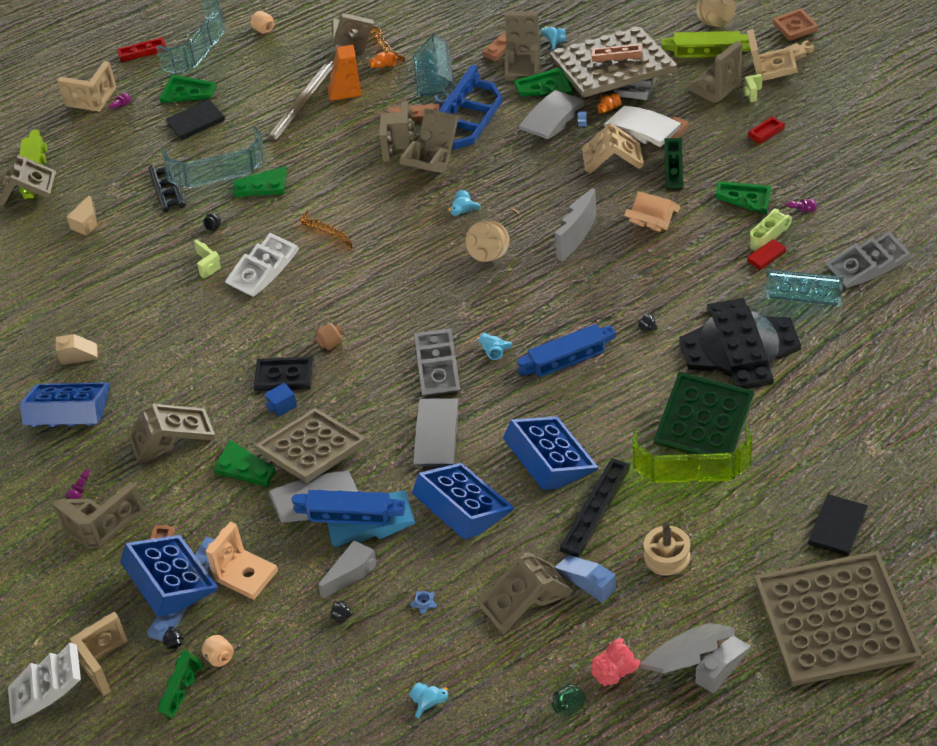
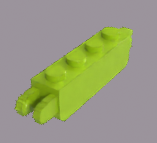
[662,31,751,58]
[18,129,47,199]

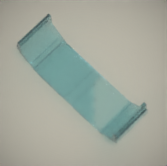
[157,0,225,74]
[162,127,264,188]

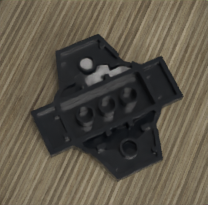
[679,298,801,389]

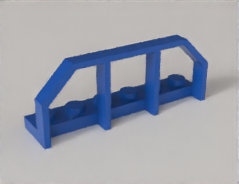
[439,65,502,151]

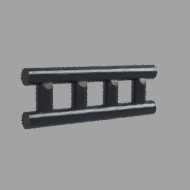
[148,161,186,213]

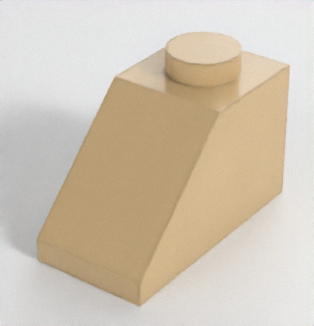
[67,196,97,236]
[56,334,98,365]

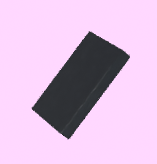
[166,99,225,140]
[254,357,314,391]
[808,494,868,556]

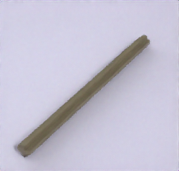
[268,46,340,141]

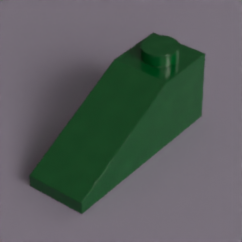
[664,138,683,189]

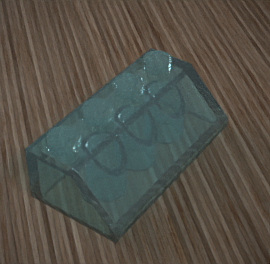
[413,33,454,97]
[765,269,844,306]

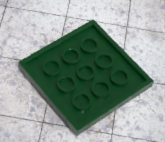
[653,371,755,465]

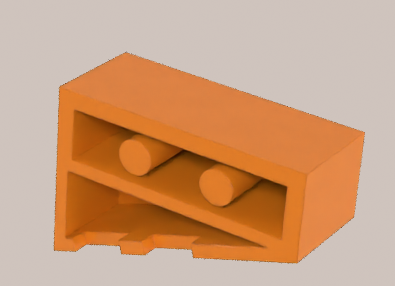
[327,45,362,101]

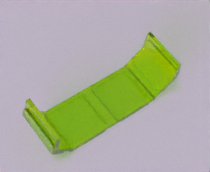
[632,426,752,483]

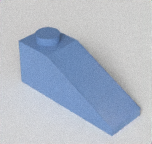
[555,555,616,603]

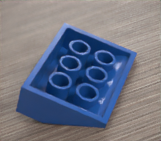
[20,382,110,427]
[503,416,599,490]
[412,463,514,539]
[120,535,218,616]

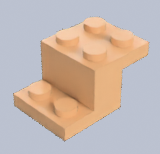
[624,191,680,232]

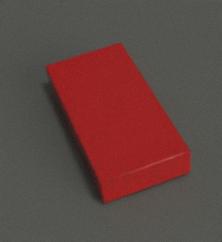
[748,116,785,144]
[747,239,786,270]

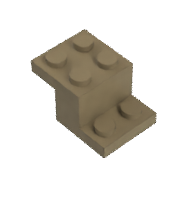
[379,101,414,162]

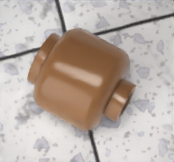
[315,322,344,350]

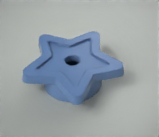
[410,591,437,614]

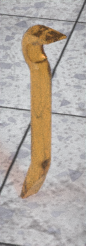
[370,26,405,62]
[301,210,353,249]

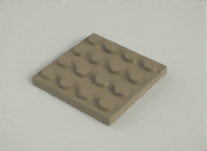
[255,408,367,483]

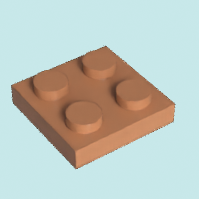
[773,8,818,41]

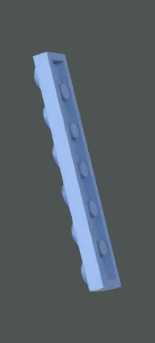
[147,537,215,642]

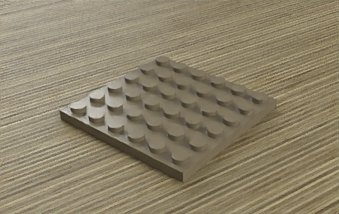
[549,27,678,98]
[754,551,922,686]

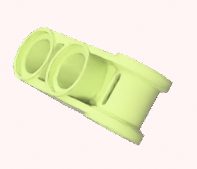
[750,208,792,251]

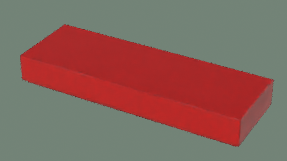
[117,37,167,62]

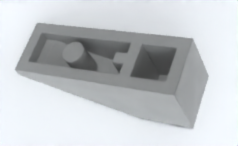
[318,541,377,598]
[696,636,751,694]

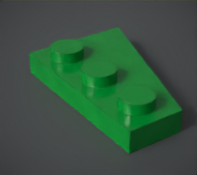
[159,75,217,103]
[213,440,276,487]

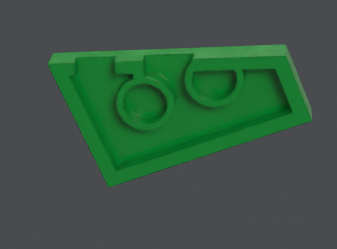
[514,67,572,97]
[232,166,287,197]
[715,181,771,215]
[157,650,205,719]

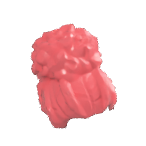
[591,638,641,686]

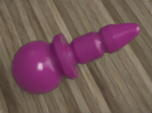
[109,93,131,109]
[785,199,817,212]
[66,469,89,499]

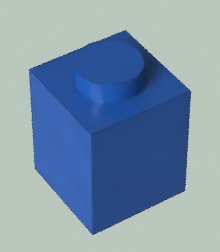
[265,383,297,417]

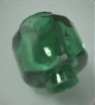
[551,684,586,717]

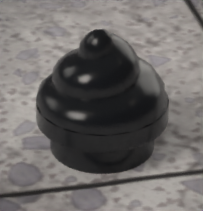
[203,213,221,231]
[637,313,658,332]
[330,601,353,622]
[162,626,184,649]

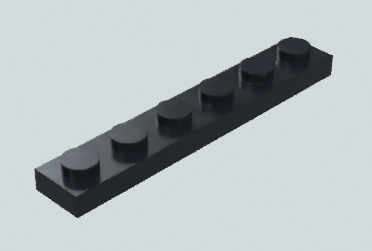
[560,458,630,558]

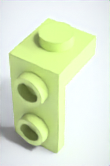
[194,239,221,279]

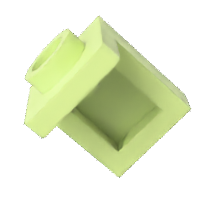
[743,74,762,102]

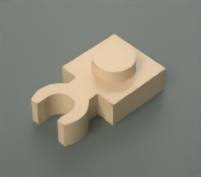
[786,40,814,61]

